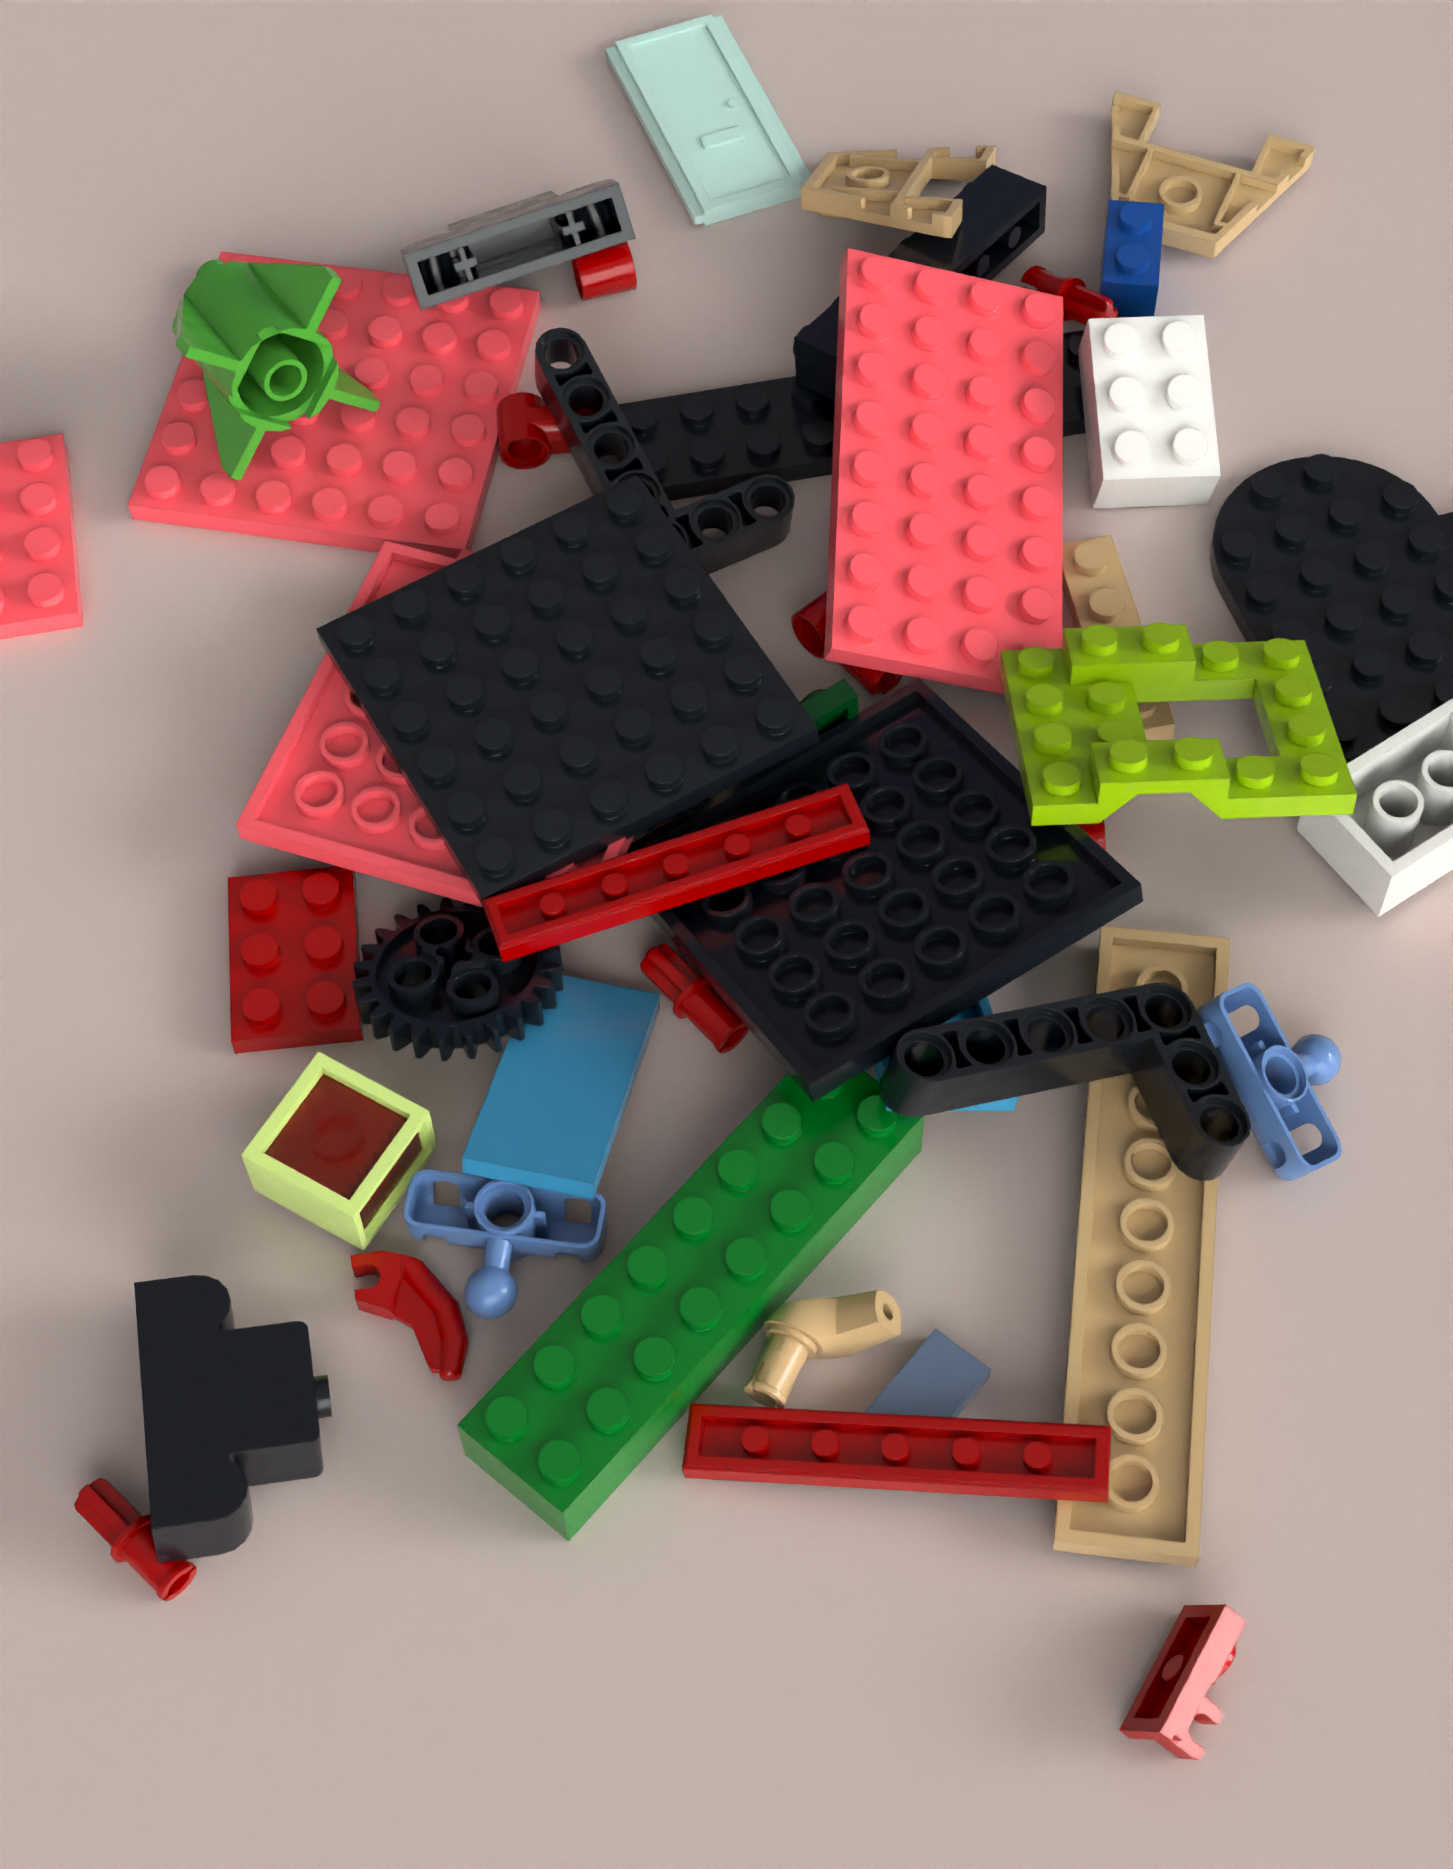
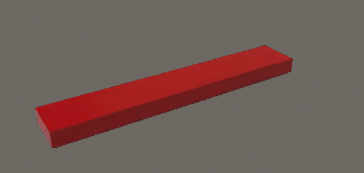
[482,783,870,963]
[682,1403,1112,1503]

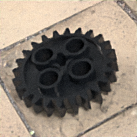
[352,897,564,1061]

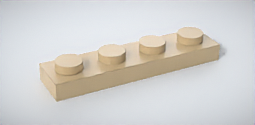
[1062,535,1175,740]

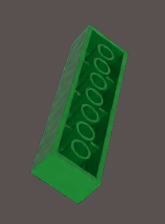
[457,1071,924,1542]

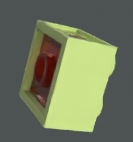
[241,1051,438,1251]

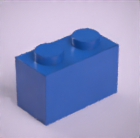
[1099,200,1164,318]

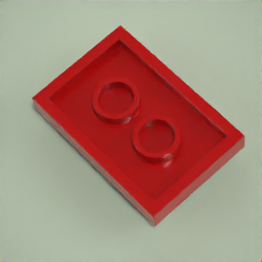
[228,866,364,1054]

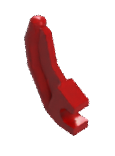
[351,1250,469,1381]

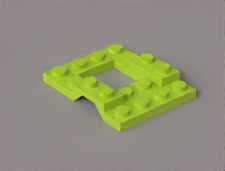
[999,622,1357,826]

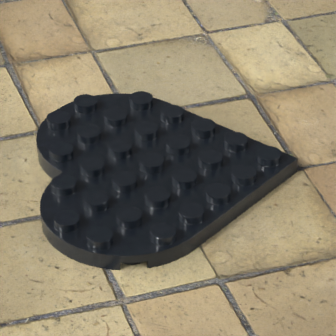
[1210,454,1453,763]

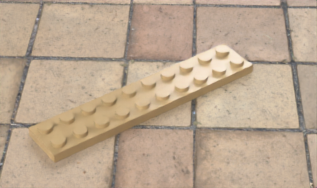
[1052,926,1230,1567]

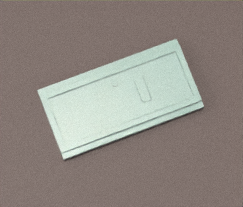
[605,14,811,226]

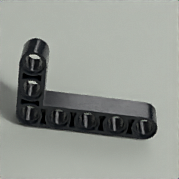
[535,327,795,575]
[878,983,1251,1181]

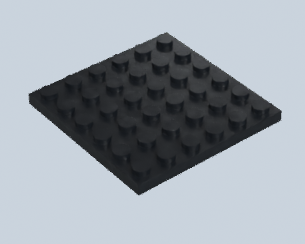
[316,475,819,908]
[627,679,1143,1102]

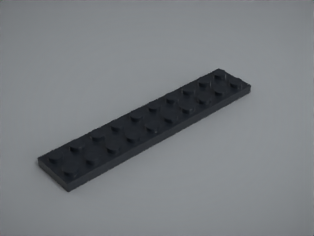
[618,330,1086,501]

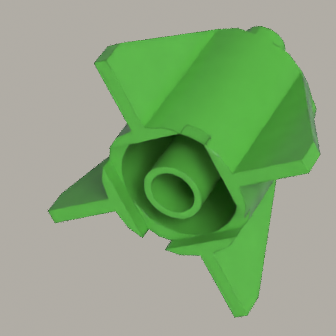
[172,259,381,481]

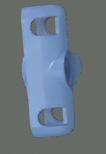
[1197,983,1342,1181]
[403,1169,608,1319]

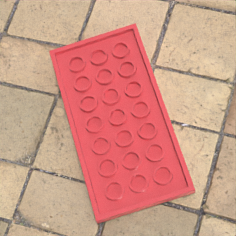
[824,248,1063,695]

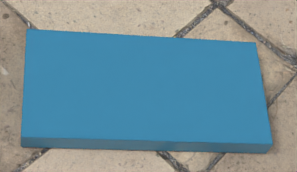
[462,975,660,1200]

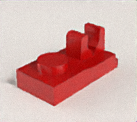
[1119,1604,1247,1760]

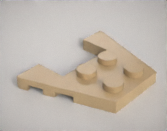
[1110,91,1315,259]
[801,145,996,238]

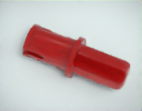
[1021,265,1118,325]
[640,944,749,1054]
[74,1478,197,1601]

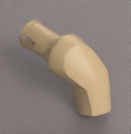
[744,1290,901,1408]

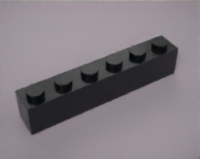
[793,164,1047,401]

